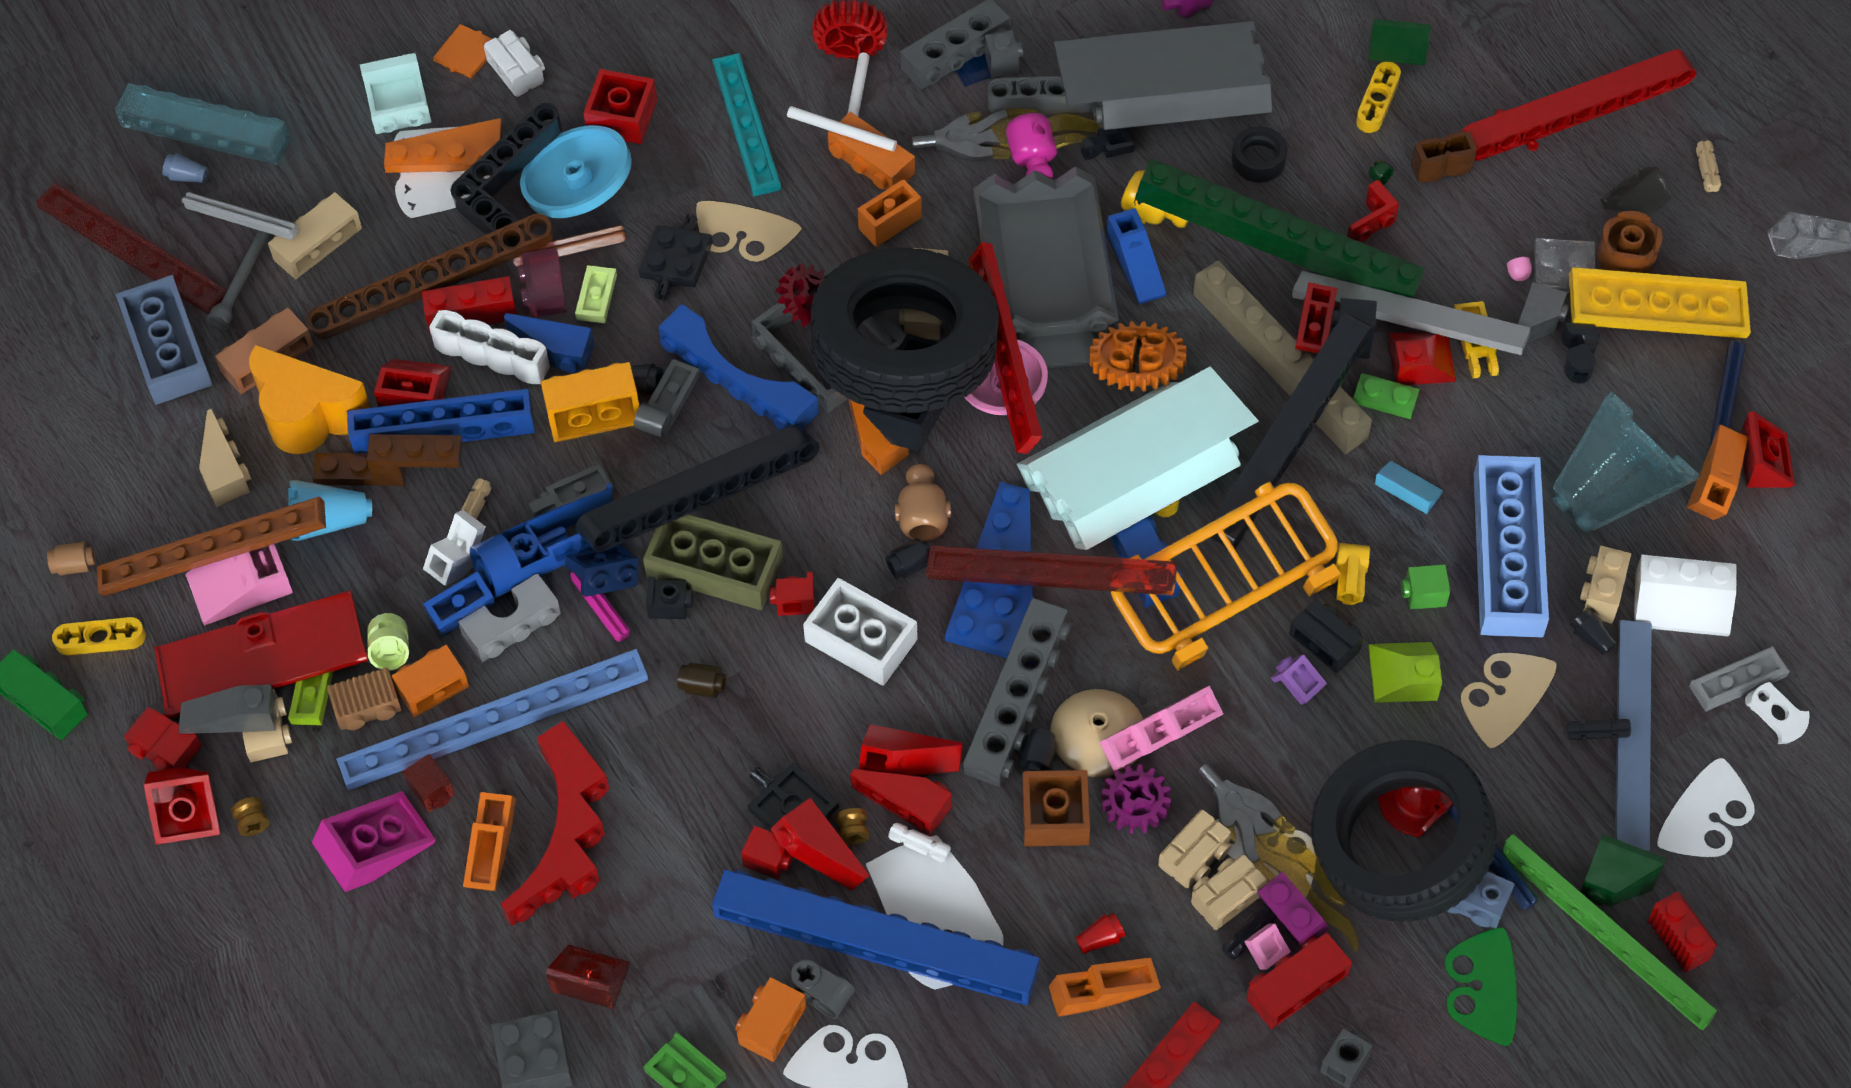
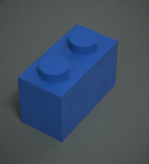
[423,572,495,637]

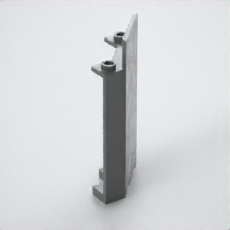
[1054,18,1272,130]
[973,166,1119,369]

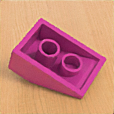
[312,791,436,892]

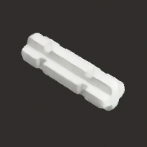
[888,823,951,862]

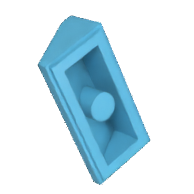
[1375,461,1443,514]

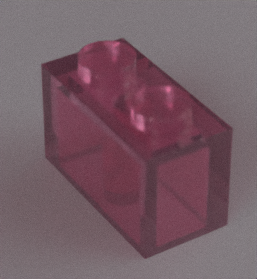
[518,248,567,317]

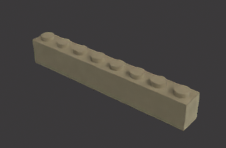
[1193,260,1372,455]

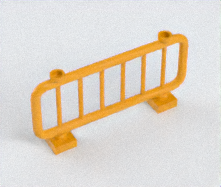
[1111,482,1341,671]

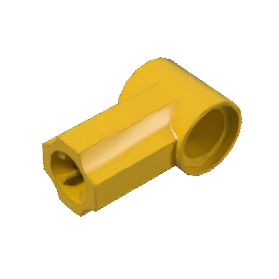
[1336,543,1370,605]

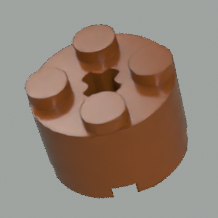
[1597,211,1663,273]

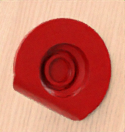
[1378,787,1454,837]

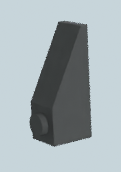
[179,684,278,734]

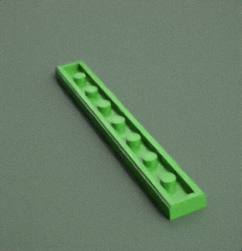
[1502,834,1717,1030]

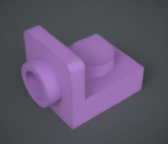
[1270,654,1327,705]

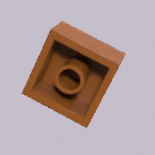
[1022,770,1090,847]

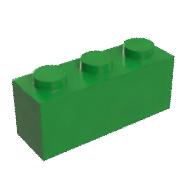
[0,649,88,741]

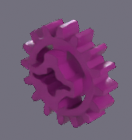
[1101,764,1171,834]

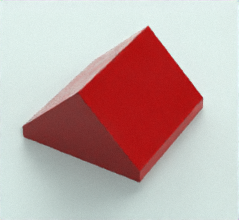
[1740,411,1795,488]

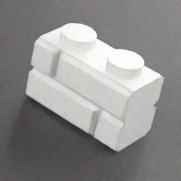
[484,30,545,97]

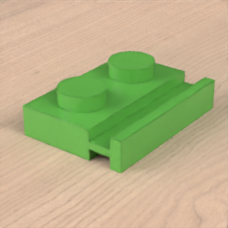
[643,1032,727,1088]

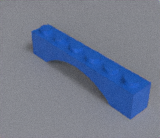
[658,304,819,430]

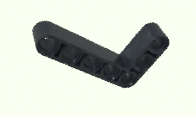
[450,102,562,247]

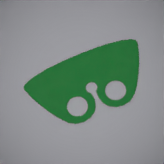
[1445,927,1517,1046]

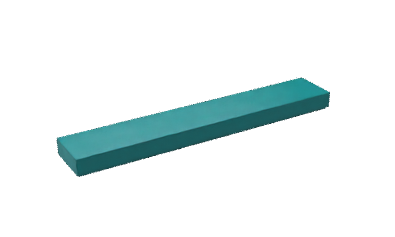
[712,53,781,197]

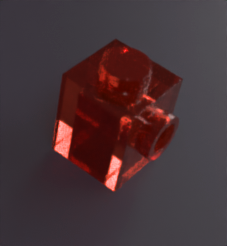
[402,754,455,813]

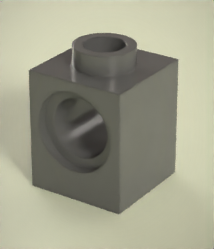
[1320,1028,1373,1088]

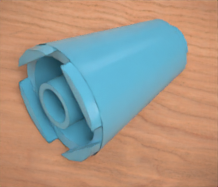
[288,480,372,541]

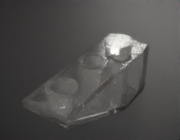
[1767,211,1851,259]

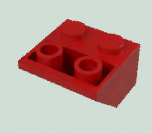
[374,359,452,407]

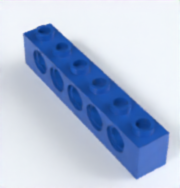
[347,389,535,453]

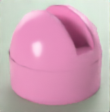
[1507,257,1532,281]

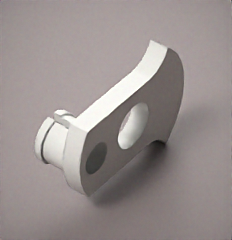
[1745,682,1809,744]

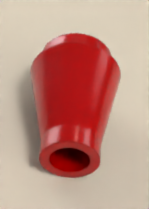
[1075,912,1126,954]

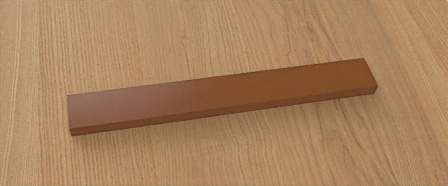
[97,496,326,597]

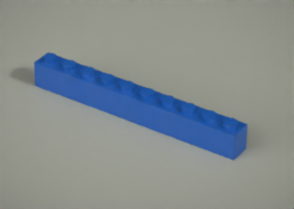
[712,870,1039,1006]

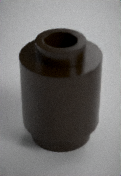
[678,662,726,698]

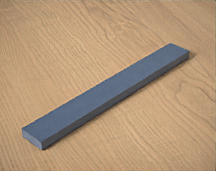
[1615,620,1652,852]

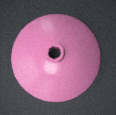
[964,340,1048,415]

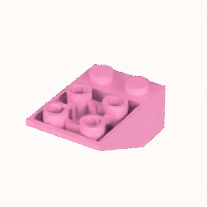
[186,544,293,626]

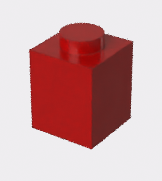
[741,826,794,880]

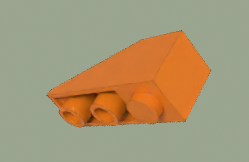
[848,399,909,475]
[1686,425,1748,520]

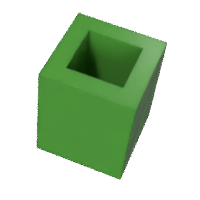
[1401,565,1450,610]

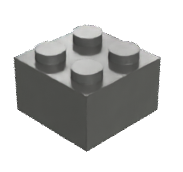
[491,1010,573,1088]

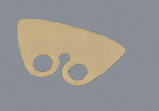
[696,201,801,262]
[1461,653,1557,748]

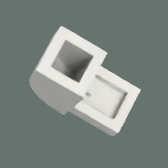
[423,510,486,586]

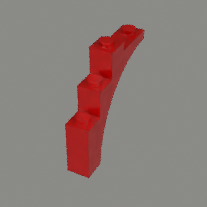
[500,721,609,926]

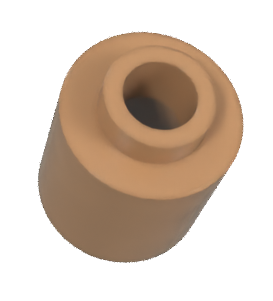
[47,541,96,576]

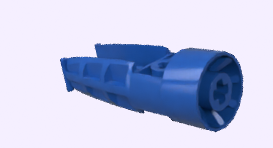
[469,483,613,598]

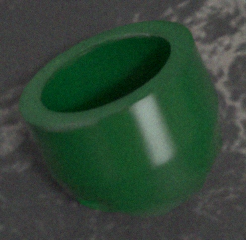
[1368,160,1394,185]

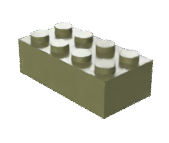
[643,514,784,611]

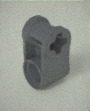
[791,960,855,1019]

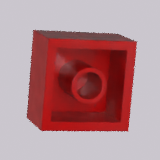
[583,69,657,144]

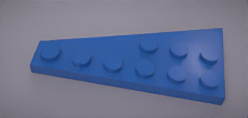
[945,481,1035,666]

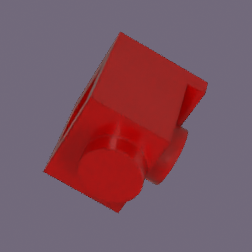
[770,572,815,616]

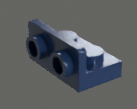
[565,545,638,597]

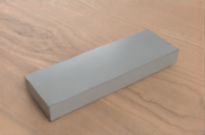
[1689,646,1790,712]

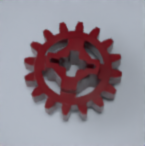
[776,263,825,327]

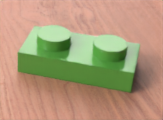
[1353,373,1420,420]

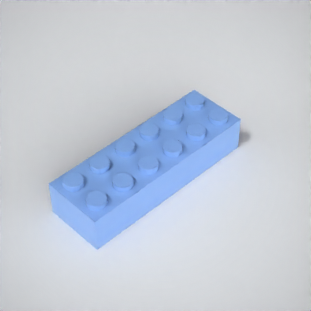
[1474,455,1549,637]

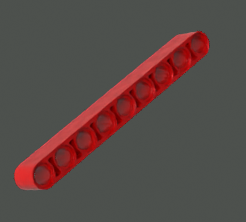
[1461,49,1697,161]

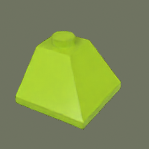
[1368,642,1442,703]

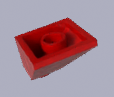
[1387,331,1456,385]
[143,767,221,845]

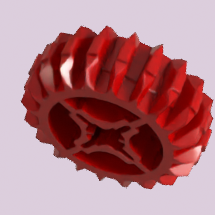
[812,0,888,59]

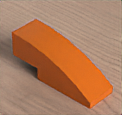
[463,792,517,891]
[1048,957,1161,1017]

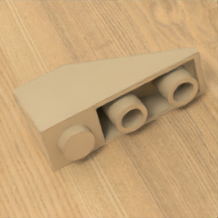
[199,409,251,507]

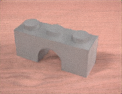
[458,573,561,663]

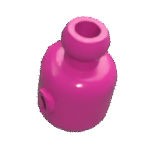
[1005,112,1057,179]

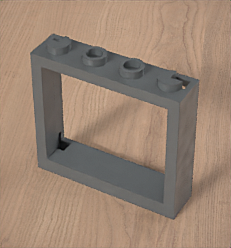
[751,264,906,413]

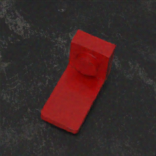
[1347,180,1399,242]

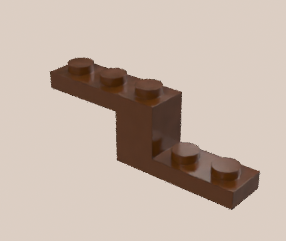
[312,434,463,486]

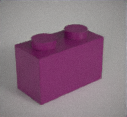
[1257,871,1330,946]

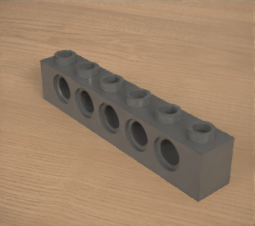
[963,598,1072,787]

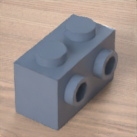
[1447,872,1515,929]

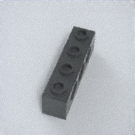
[900,0,1011,90]

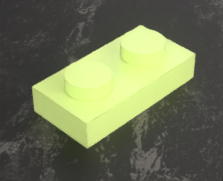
[575,265,617,323]

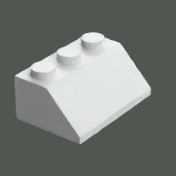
[1634,555,1736,637]

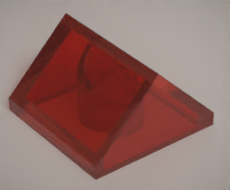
[546,944,630,1010]

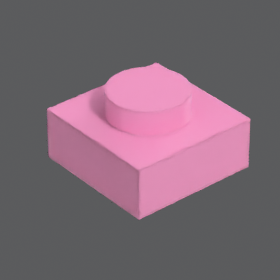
[1244,923,1291,970]

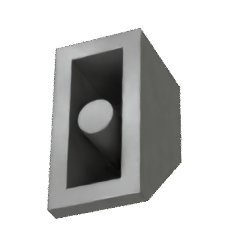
[1518,282,1569,343]

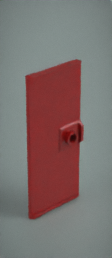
[154,590,369,719]

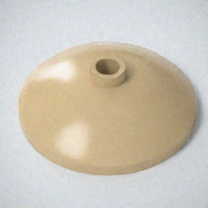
[1050,689,1143,777]

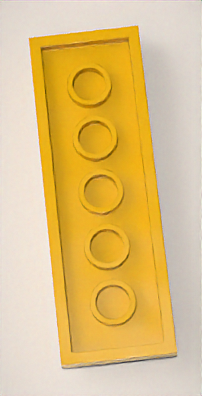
[1569,267,1751,339]

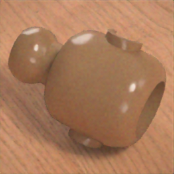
[895,464,951,541]

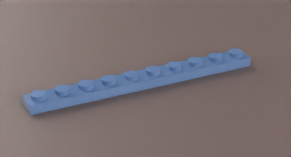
[336,649,648,791]

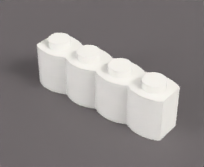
[429,310,550,384]

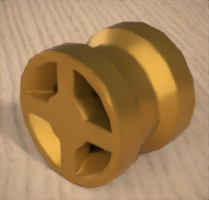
[231,797,270,836]
[835,808,870,846]

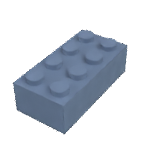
[115,275,213,405]

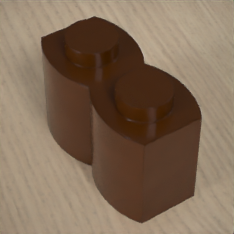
[1411,132,1477,183]

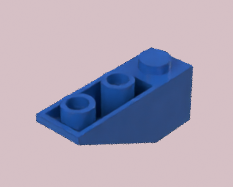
[1107,208,1166,304]

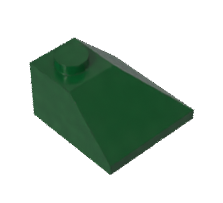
[1580,834,1666,906]

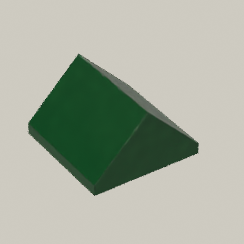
[1368,19,1431,66]

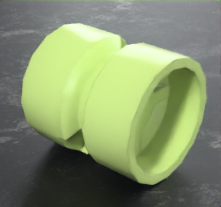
[367,613,409,671]

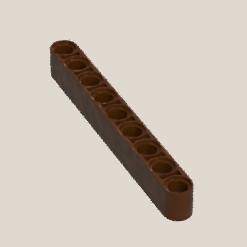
[306,213,554,339]

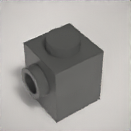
[985,30,1023,78]

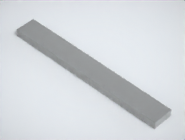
[1292,271,1531,355]

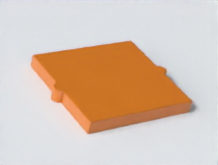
[433,24,492,79]

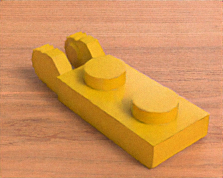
[1453,301,1499,379]

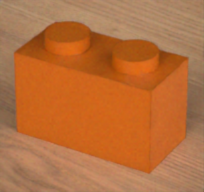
[857,179,922,247]
[391,645,469,718]
[735,977,807,1062]

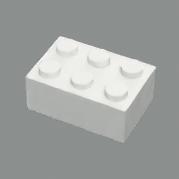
[803,578,918,686]

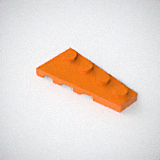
[384,118,502,173]

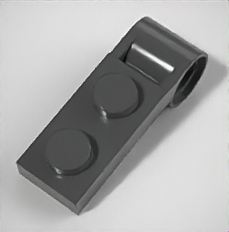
[634,359,700,438]

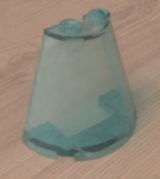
[1552,391,1700,533]

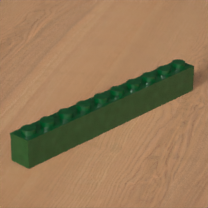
[1135,158,1425,298]

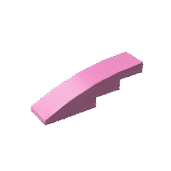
[1100,686,1223,771]

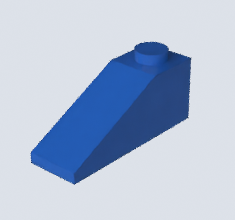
[504,313,594,373]

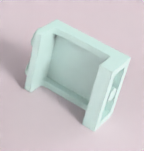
[360,53,431,134]

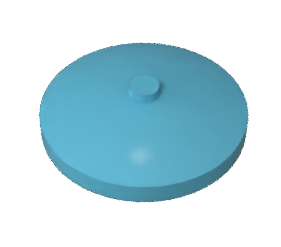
[520,125,632,218]

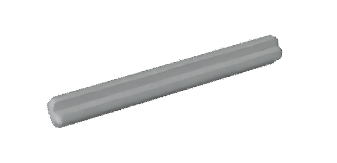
[182,192,299,240]

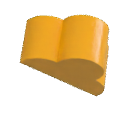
[249,345,371,454]

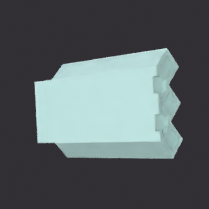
[1017,366,1259,550]

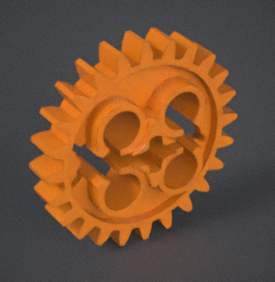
[1090,321,1186,392]

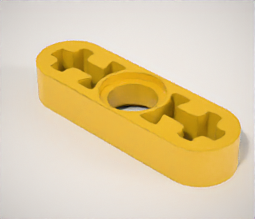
[1356,62,1401,133]
[52,617,146,655]

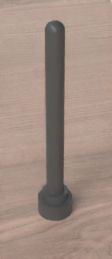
[206,214,275,330]

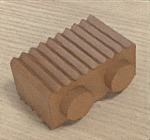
[327,667,402,730]

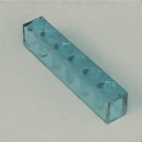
[115,83,291,165]

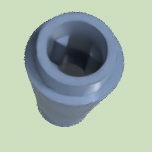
[162,153,208,184]

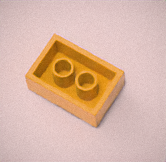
[540,362,639,443]

